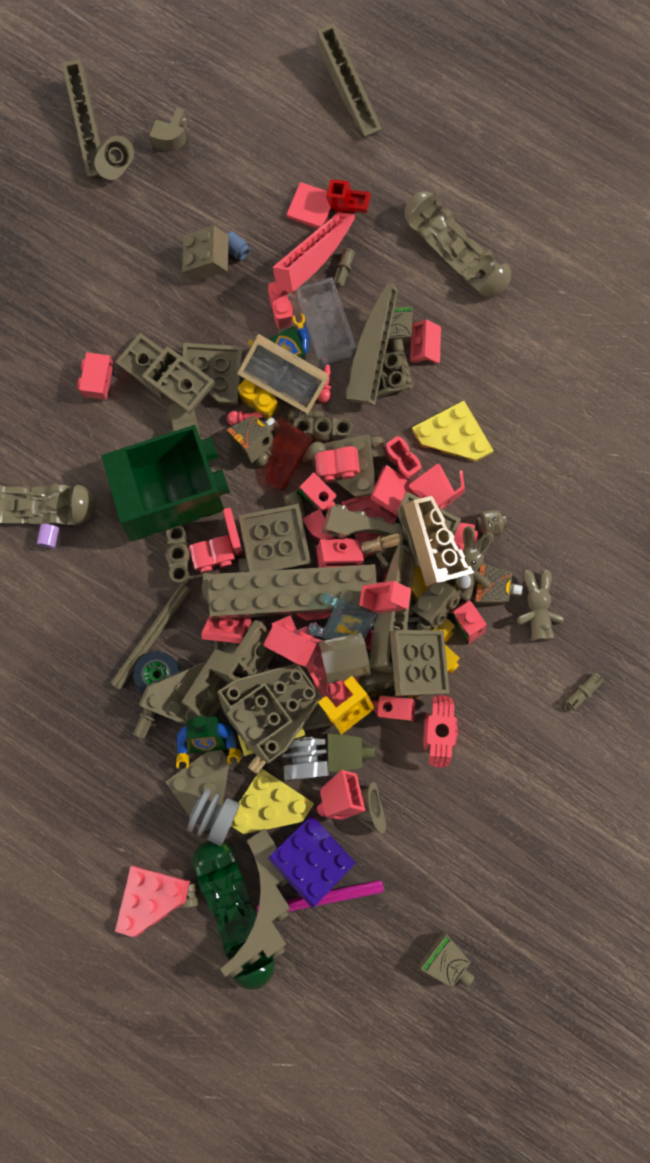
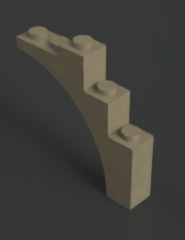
[220,828,290,978]

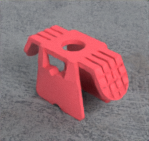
[409,464,465,509]
[423,695,458,768]

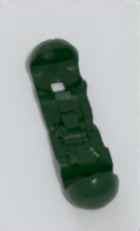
[191,840,275,990]

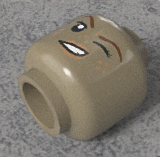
[476,509,507,536]

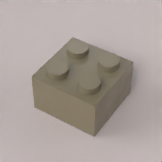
[182,225,229,281]

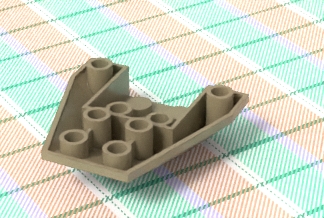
[217,663,322,763]

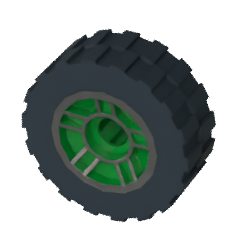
[133,651,181,693]

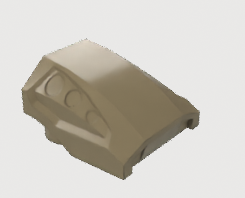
[377,350,413,398]
[318,633,371,683]

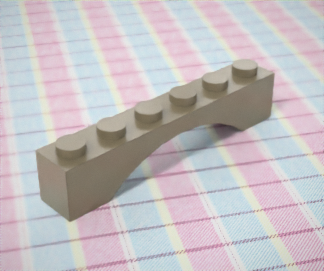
[322,504,410,548]

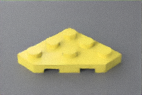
[412,401,494,462]
[231,769,314,834]

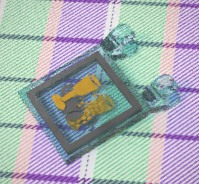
[308,592,377,640]

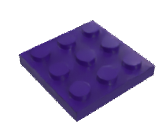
[268,815,355,908]

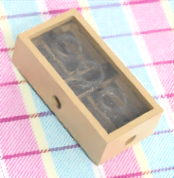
[237,334,328,414]

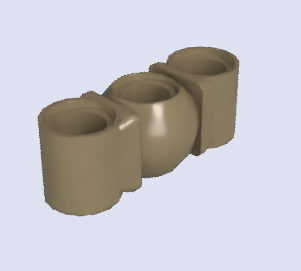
[294,416,352,442]
[165,525,191,586]

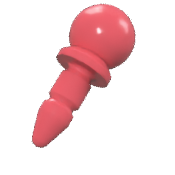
[317,364,332,403]
[227,411,263,426]

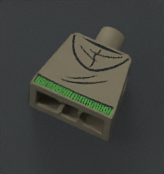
[387,306,413,353]
[419,932,475,987]

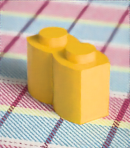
[238,379,278,420]

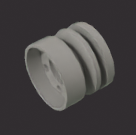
[282,737,329,780]
[187,788,240,846]

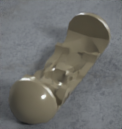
[404,191,511,297]
[0,484,96,525]

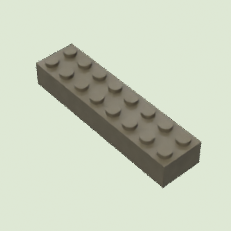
[207,564,377,620]

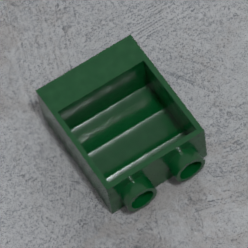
[101,425,230,541]

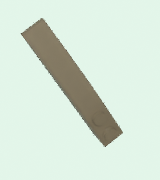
[315,23,382,138]
[62,59,101,178]
[346,282,398,406]
[369,544,415,673]

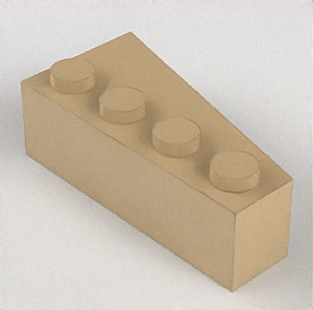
[403,496,474,586]

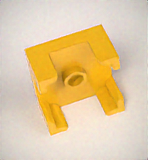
[318,676,375,735]

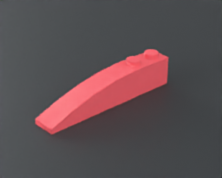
[273,212,355,292]

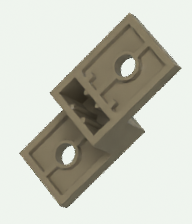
[115,333,215,414]
[181,620,276,717]

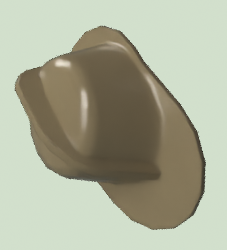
[94,135,134,180]
[358,782,386,834]

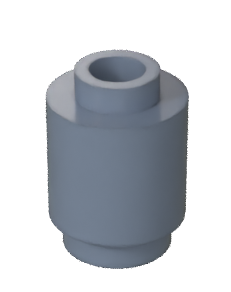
[226,232,250,261]

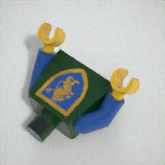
[249,313,309,361]
[176,716,241,769]

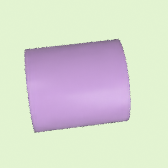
[37,524,59,548]

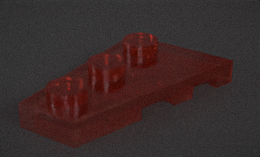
[265,417,314,490]

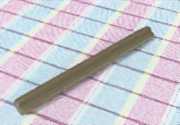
[111,584,190,689]

